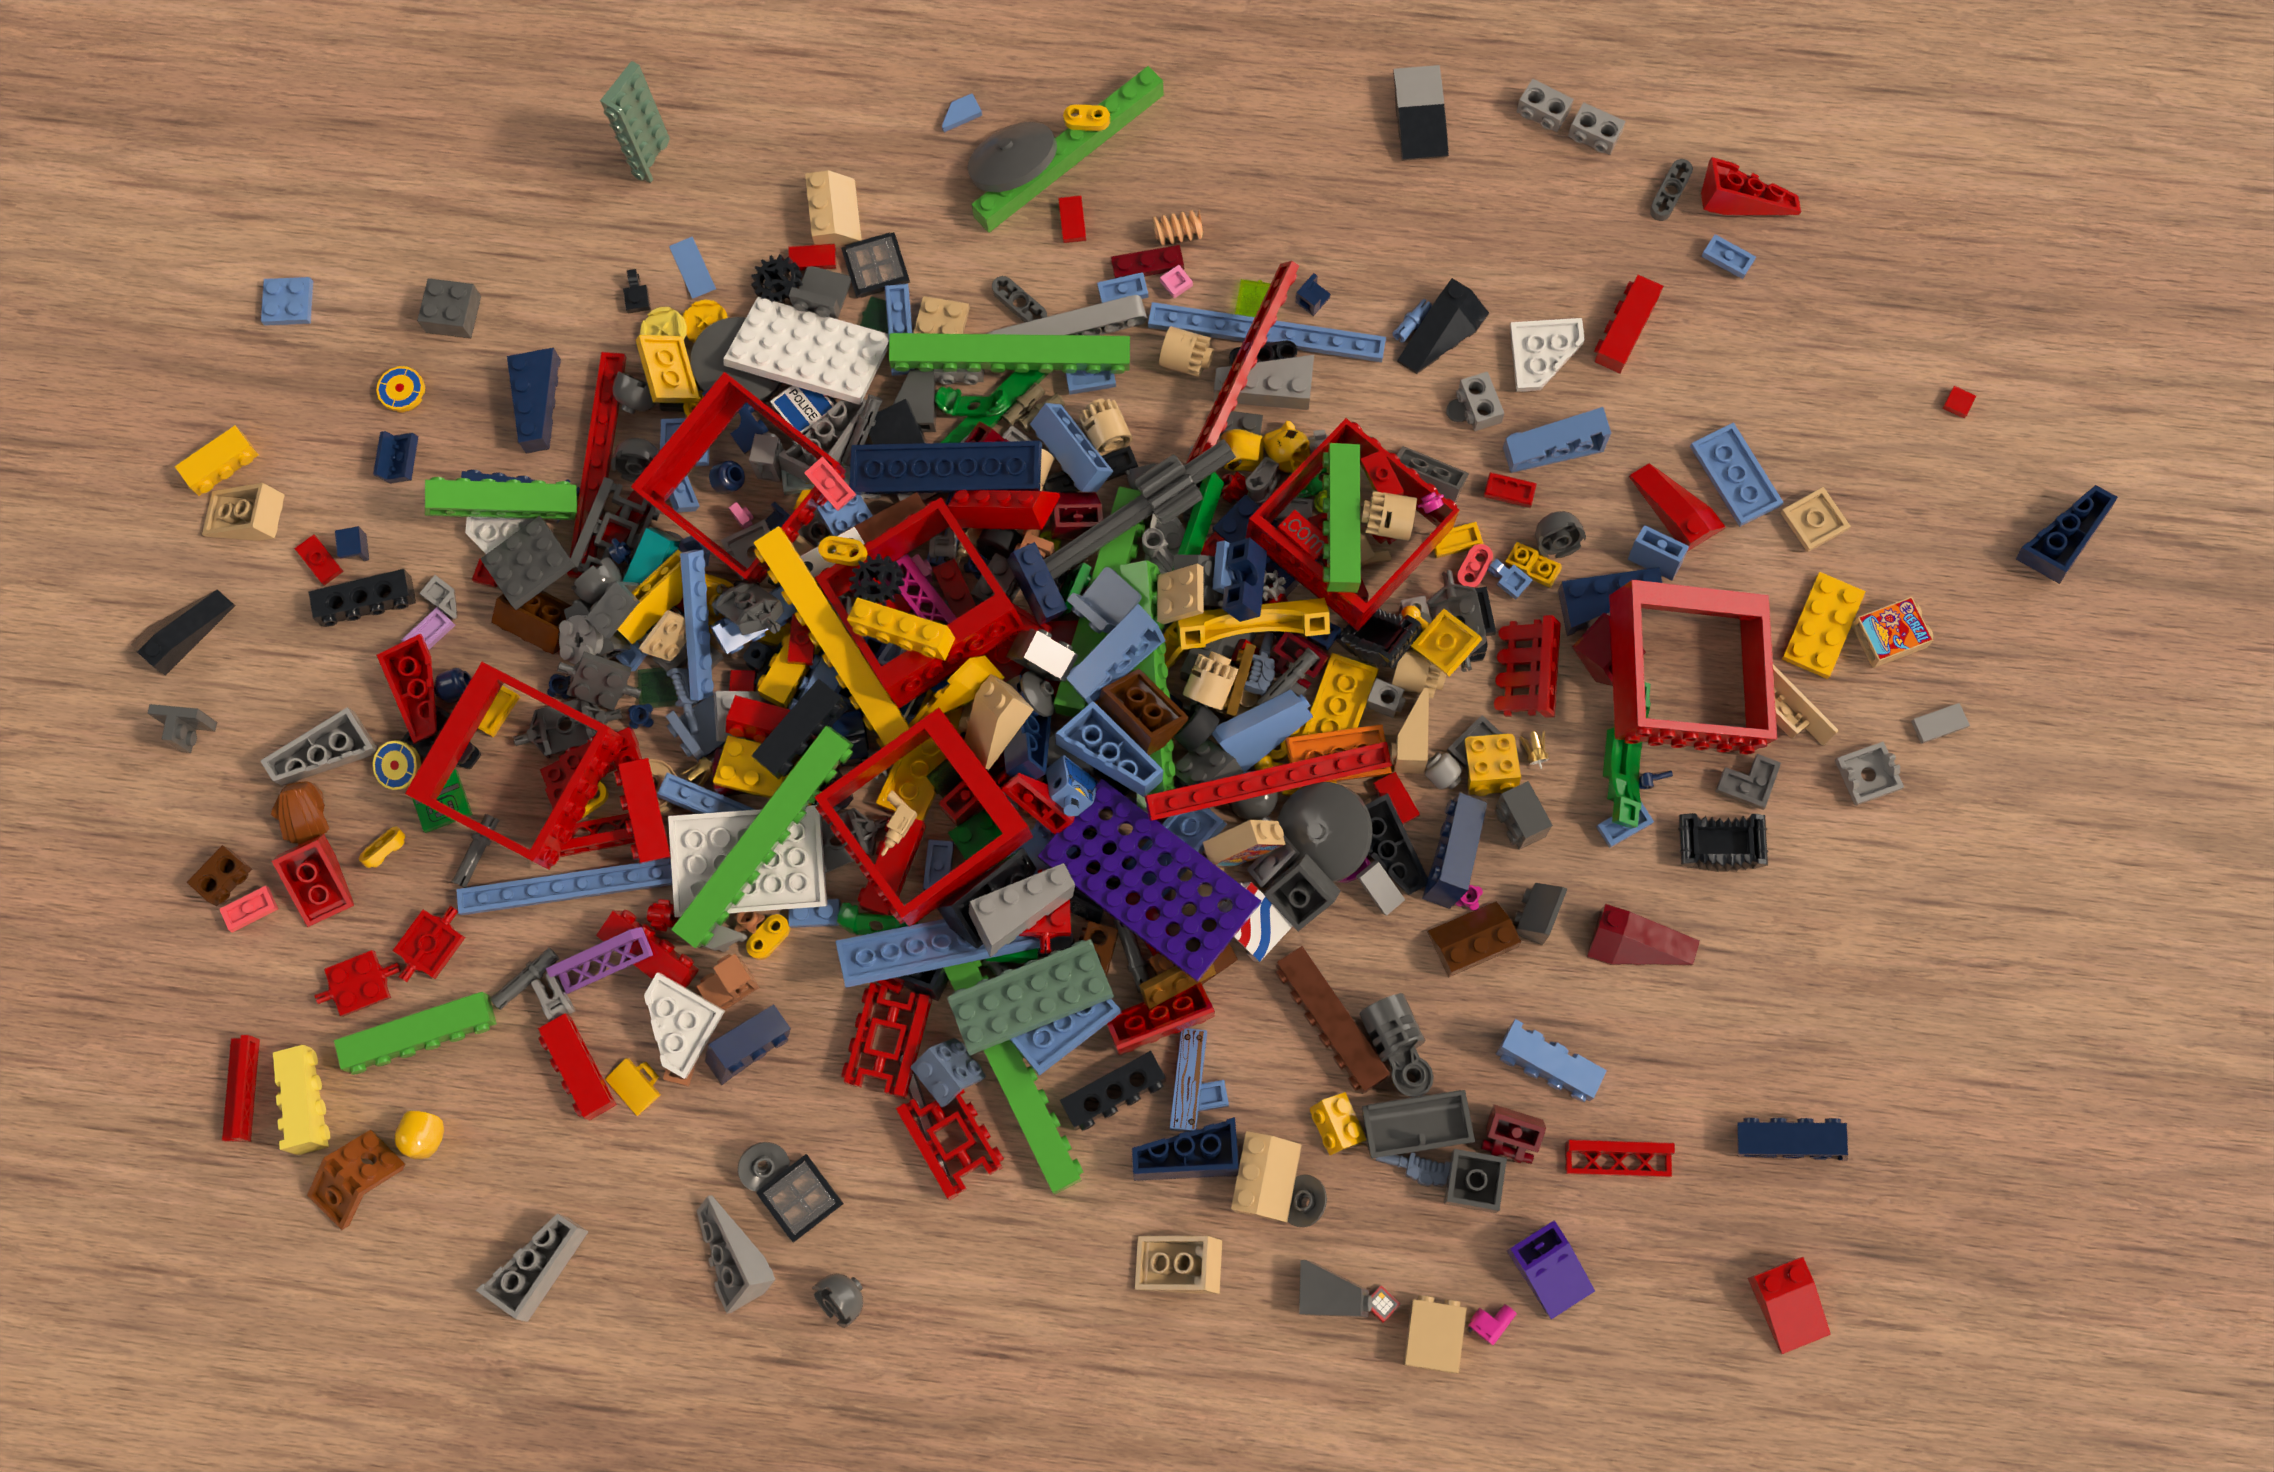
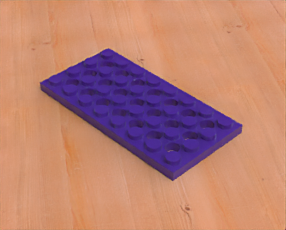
[1038,779,1262,982]

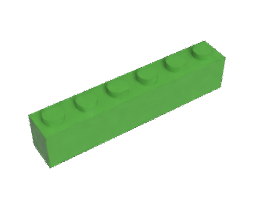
[1323,443,1361,593]
[425,477,577,520]
[334,992,497,1075]

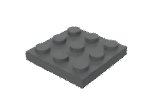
[481,515,576,610]

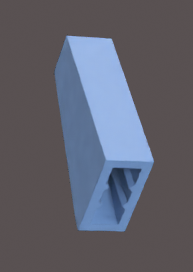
[1212,690,1313,772]

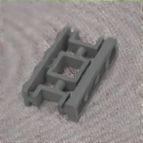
[570,477,661,582]

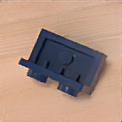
[373,431,419,484]

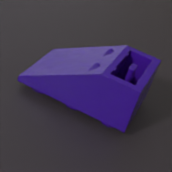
[1506,1220,1595,1320]

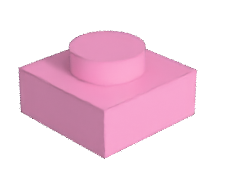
[1160,265,1193,299]
[729,502,754,529]
[911,554,933,583]

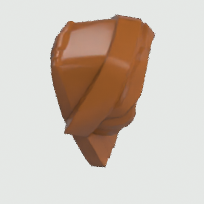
[271,781,330,845]

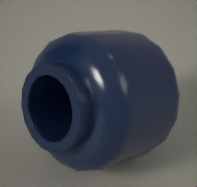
[709,460,745,494]
[434,668,472,703]

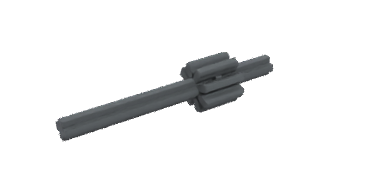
[1044,439,1236,580]

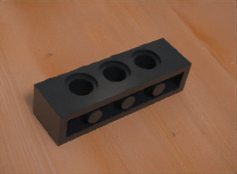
[308,569,416,627]
[1060,1051,1166,1131]

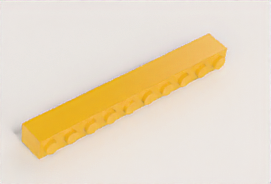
[753,526,911,749]

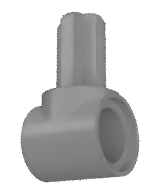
[1142,528,1174,572]

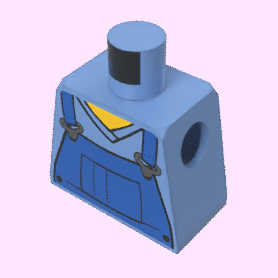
[1046,755,1098,816]

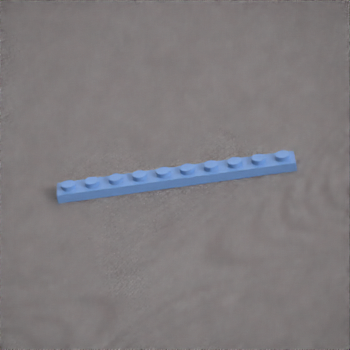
[1148,302,1386,362]
[457,858,673,916]

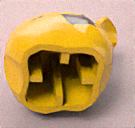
[1263,420,1310,473]

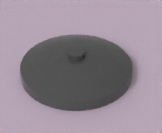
[968,122,1057,192]
[691,317,783,402]
[1277,782,1372,883]

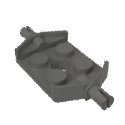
[1427,570,1487,672]
[712,581,784,635]
[513,699,622,759]
[822,808,889,873]

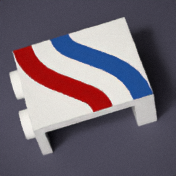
[1218,882,1293,962]

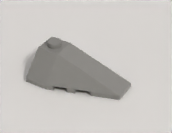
[697,1195,776,1314]

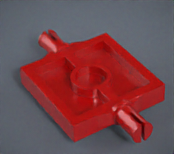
[1019,869,1071,953]
[392,906,466,982]
[315,950,401,1017]

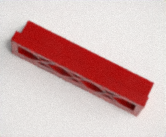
[560,813,635,857]
[222,1035,260,1142]
[1565,1140,1675,1177]

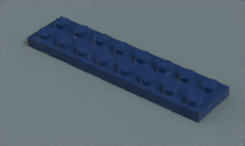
[849,441,1042,494]

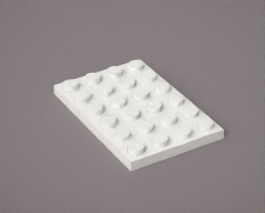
[724,297,889,405]
[668,805,827,917]

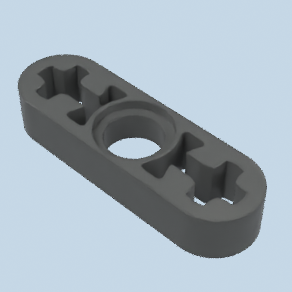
[1650,159,1693,221]
[992,276,1047,322]

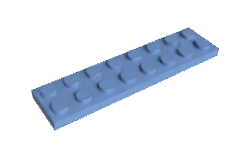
[836,919,1046,988]

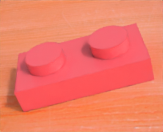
[804,456,856,511]
[219,886,278,933]

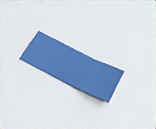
[669,236,716,299]

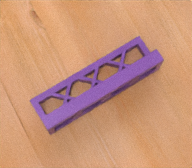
[546,927,653,994]

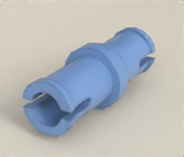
[1392,299,1432,343]

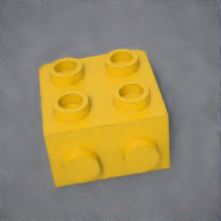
[1464,734,1521,796]

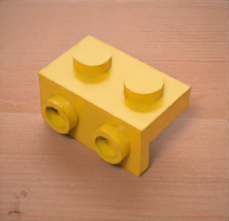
[1309,1092,1367,1156]

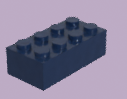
[1212,494,1317,597]

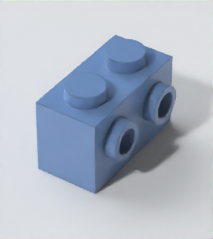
[1627,525,1689,581]

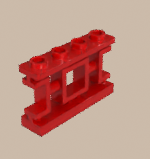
[841,983,933,1099]
[896,1089,1005,1200]

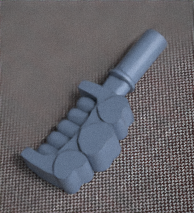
[1244,632,1275,696]
[666,668,700,735]
[1375,1152,1450,1186]

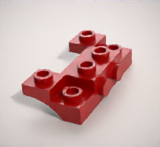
[540,727,642,809]

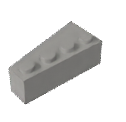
[1214,355,1314,410]
[778,399,867,486]
[261,707,378,786]
[969,863,1075,957]
[475,1213,589,1322]

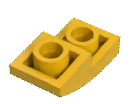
[1505,542,1562,588]

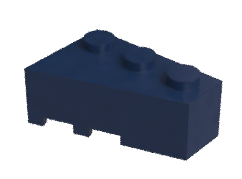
[705,1004,791,1085]

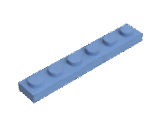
[680,549,714,701]

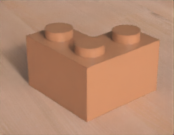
[696,954,760,1010]

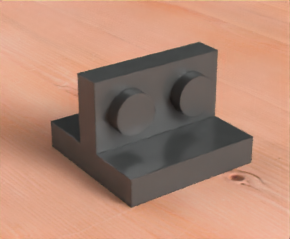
[971,553,1020,602]
[147,704,217,753]

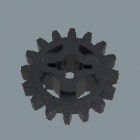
[751,254,803,304]
[849,554,905,606]

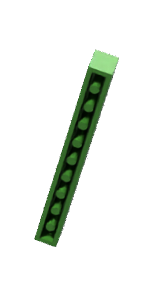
[972,66,1164,233]
[889,333,1130,374]
[1054,486,1145,717]
[1120,560,1176,812]
[671,726,854,948]
[943,960,1084,1195]

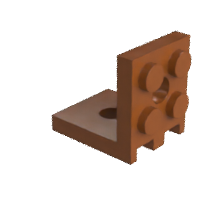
[307,1130,406,1230]

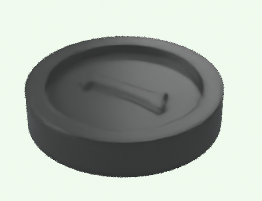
[1446,399,1466,422]

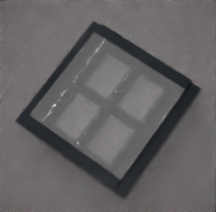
[841,232,910,298]
[756,1154,844,1243]

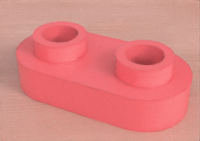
[1457,544,1493,588]

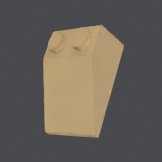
[202,483,285,541]
[964,674,1034,770]
[1389,688,1429,774]
[1135,1236,1222,1294]

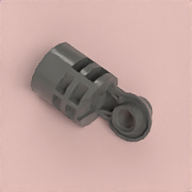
[1359,993,1434,1097]

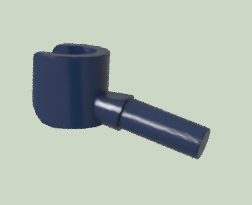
[1639,771,1673,789]

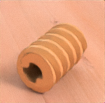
[1153,210,1203,246]

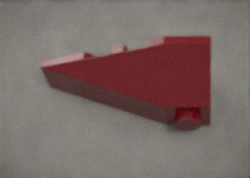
[1587,904,1700,965]

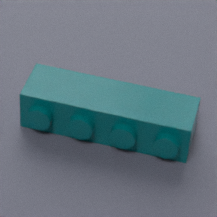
[623,528,681,584]

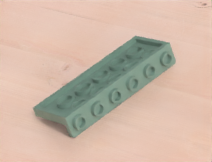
[600,61,670,183]
[947,940,1114,1056]

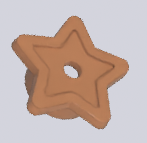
[734,911,765,934]

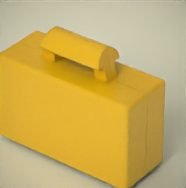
[605,1058,661,1116]

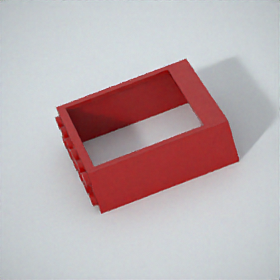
[631,372,846,583]
[1246,418,1460,631]
[815,497,1025,708]
[1609,580,1777,755]
[405,662,624,870]
[814,707,1033,927]

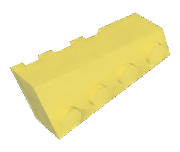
[273,1045,330,1155]

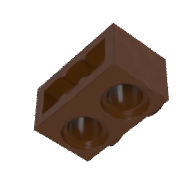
[186,845,252,906]
[1079,921,1119,977]

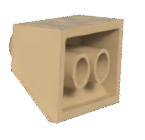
[805,171,862,247]
[1231,1131,1302,1223]

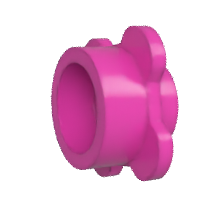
[1418,492,1444,513]
[1455,885,1483,911]

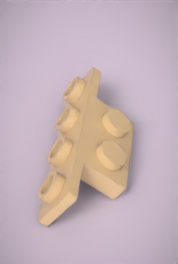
[1773,665,1838,745]

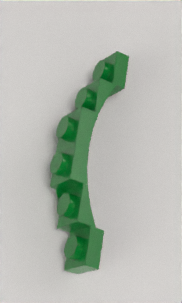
[1603,681,1651,829]

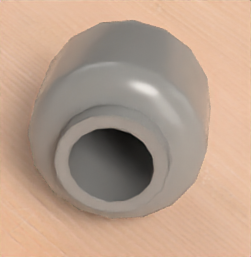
[1425,752,1462,790]

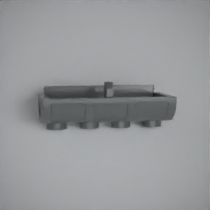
[1362,1090,1475,1159]

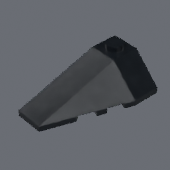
[1397,278,1489,374]
[131,589,236,676]
[1363,793,1428,895]
[937,848,1037,948]

